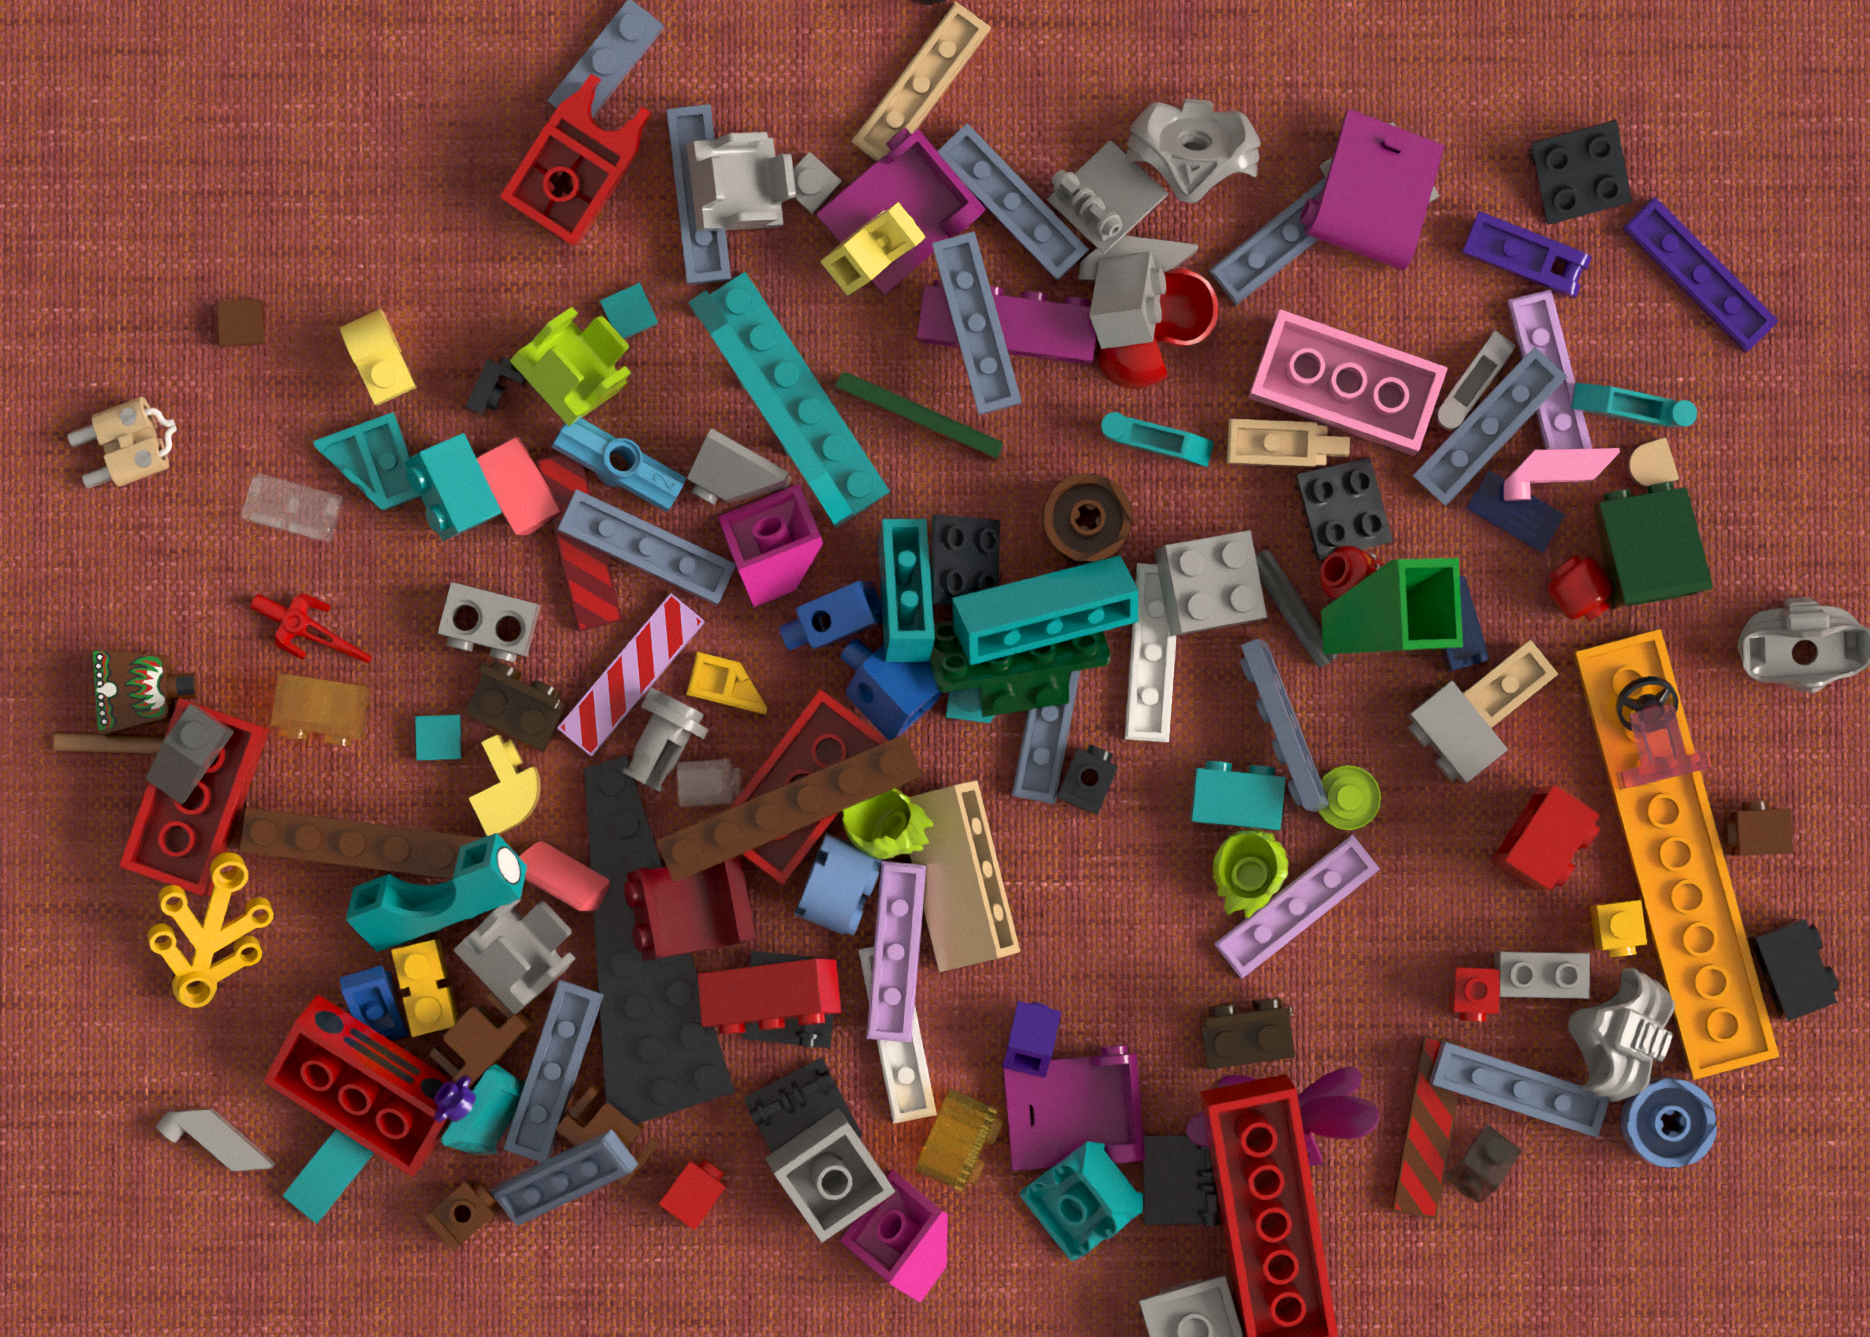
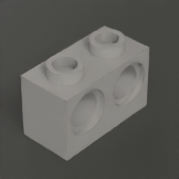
[438,582,540,663]
[1494,951,1590,998]

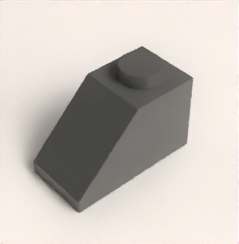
[145,704,235,804]

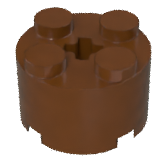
[1042,473,1132,565]

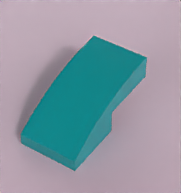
[283,1129,374,1224]

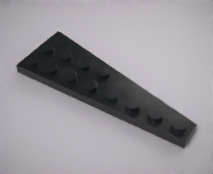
[584,755,735,1124]

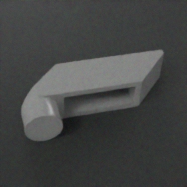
[1078,235,1198,284]
[1436,330,1516,430]
[155,1108,276,1171]

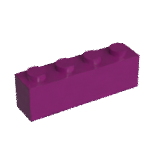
[917,280,1096,365]

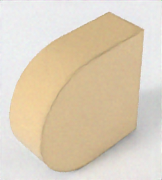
[1628,437,1679,488]

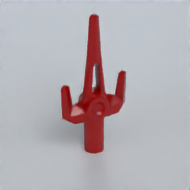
[250,592,372,663]

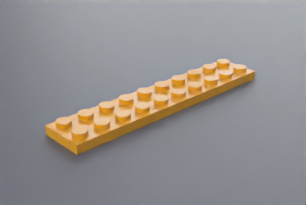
[1574,629,1779,1080]

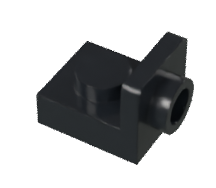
[465,356,529,418]

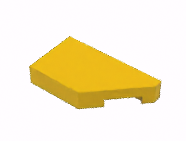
[686,652,768,715]

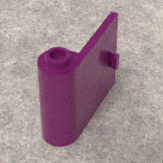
[1300,109,1445,271]
[815,127,986,295]
[1002,1045,1146,1171]

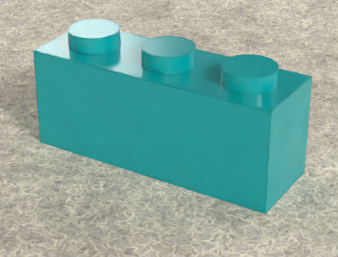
[878,519,935,662]

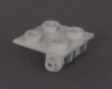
[1047,140,1169,255]

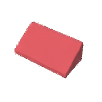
[477,437,563,535]
[519,841,611,911]

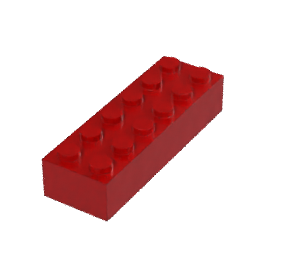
[1199,1074,1338,1337]

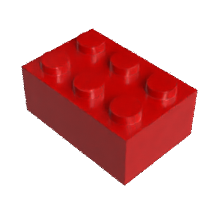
[1490,785,1600,891]

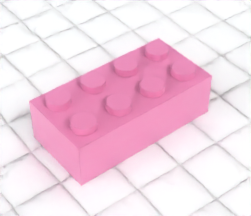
[1247,309,1448,456]

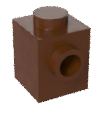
[1724,801,1793,856]

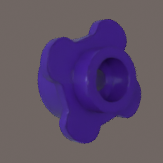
[434,1075,476,1122]

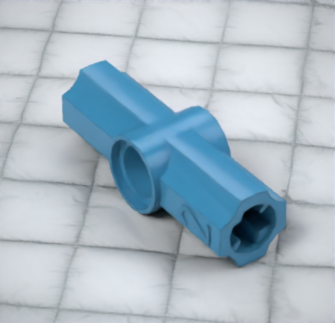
[551,418,686,513]

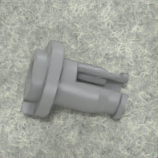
[622,688,709,792]

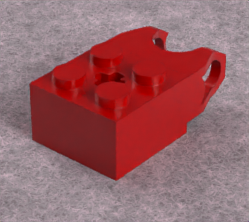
[500,73,652,246]

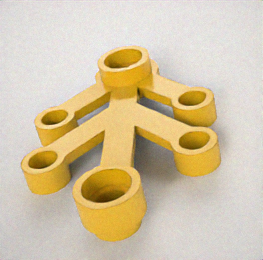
[147,852,274,1008]

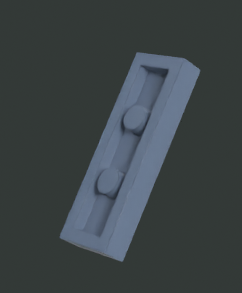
[547,0,664,117]

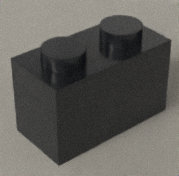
[1748,919,1839,1021]

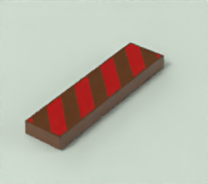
[1391,1036,1468,1219]

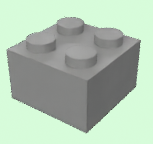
[1154,530,1267,637]
[765,1108,895,1243]

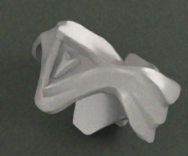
[1126,98,1261,203]
[1737,597,1870,693]
[1568,968,1675,1102]

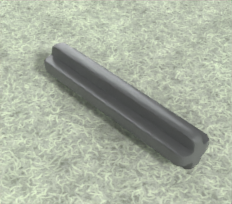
[1256,550,1338,668]

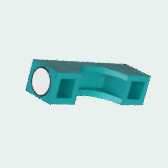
[345,833,527,952]

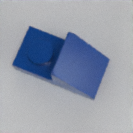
[339,965,408,1041]

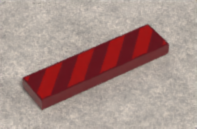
[537,454,623,632]

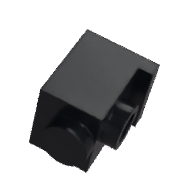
[1056,744,1118,815]

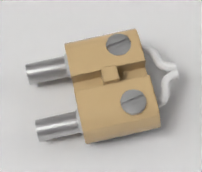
[68,396,177,489]

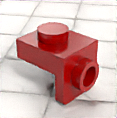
[1448,967,1500,1022]

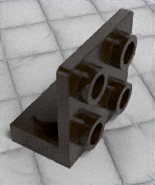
[465,659,568,752]
[1199,997,1295,1070]

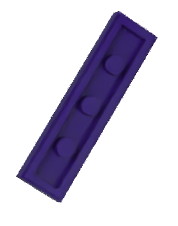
[1622,197,1779,353]

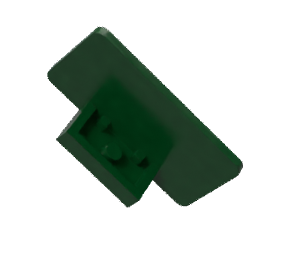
[929,620,1110,717]

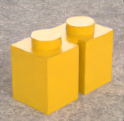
[391,939,459,1037]

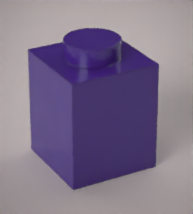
[1002,1001,1061,1078]

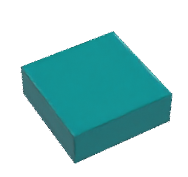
[600,283,659,340]
[415,715,462,761]

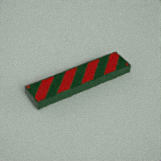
[835,371,1003,462]

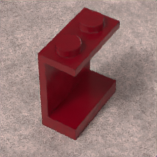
[624,855,756,961]

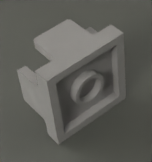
[687,132,796,231]
[454,899,576,1014]
[1139,1275,1243,1337]

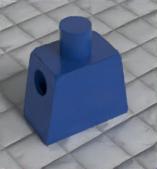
[779,581,883,650]
[840,638,943,741]

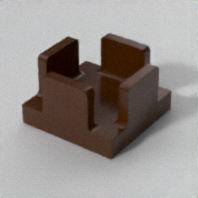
[429,990,534,1089]
[555,1085,662,1186]

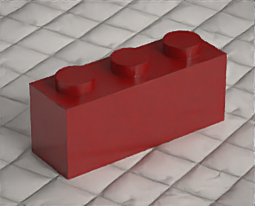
[697,959,841,1035]

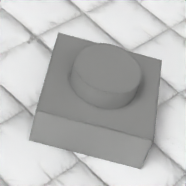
[793,152,842,216]

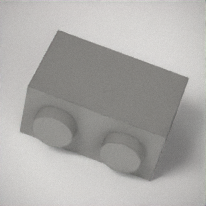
[1090,251,1166,349]
[1407,681,1508,784]

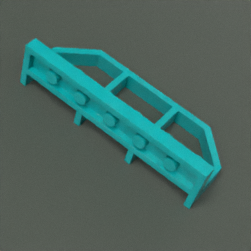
[688,272,890,529]

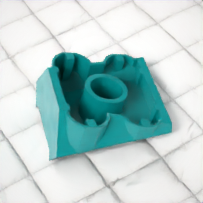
[441,1064,525,1155]
[1020,1141,1143,1261]

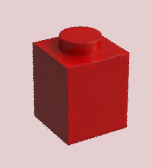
[659,1158,728,1231]

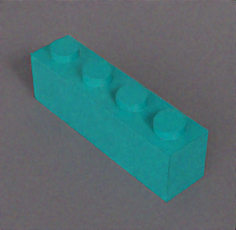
[952,556,1139,665]

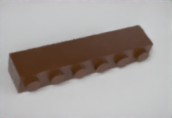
[657,734,923,882]
[240,808,515,879]

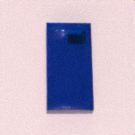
[1466,470,1565,553]

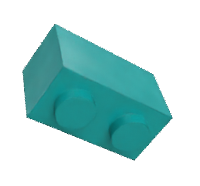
[404,433,502,542]
[1190,761,1286,830]

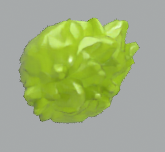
[842,788,933,860]
[1212,829,1288,918]

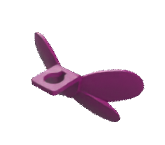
[1186,1067,1379,1166]

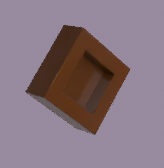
[217,299,266,348]

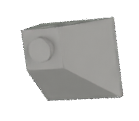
[687,428,792,505]

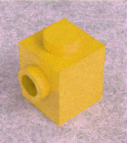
[1590,900,1647,957]

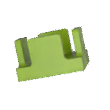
[510,307,631,426]

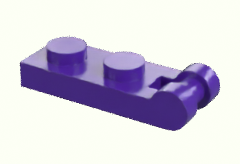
[1461,211,1592,299]

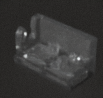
[240,473,344,544]

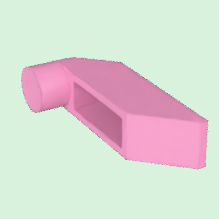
[1504,448,1620,501]

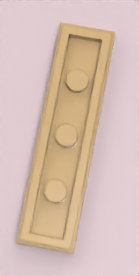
[851,2,991,162]

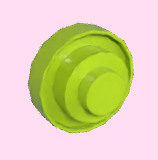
[1318,765,1381,831]

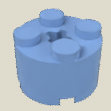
[794,833,882,936]
[1620,1076,1717,1168]

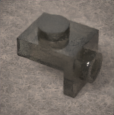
[1446,1124,1522,1203]

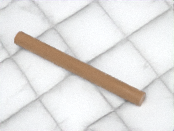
[54,733,165,754]

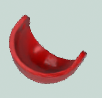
[1154,268,1219,347]
[1097,337,1167,389]

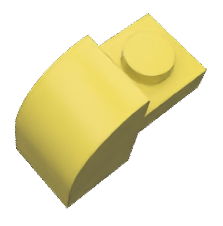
[820,202,926,296]
[340,309,417,406]
[469,735,541,836]

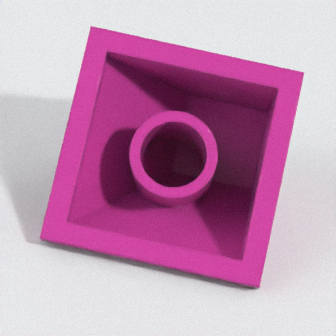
[718,484,823,607]
[840,1170,948,1302]

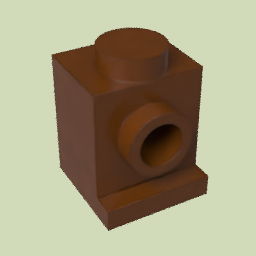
[424,1179,497,1251]

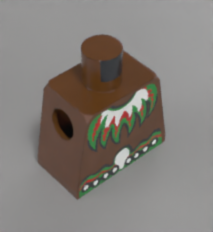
[92,649,198,735]

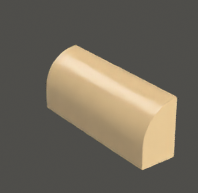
[910,780,1020,972]

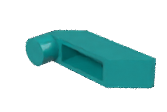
[1571,383,1697,428]
[1101,412,1214,467]

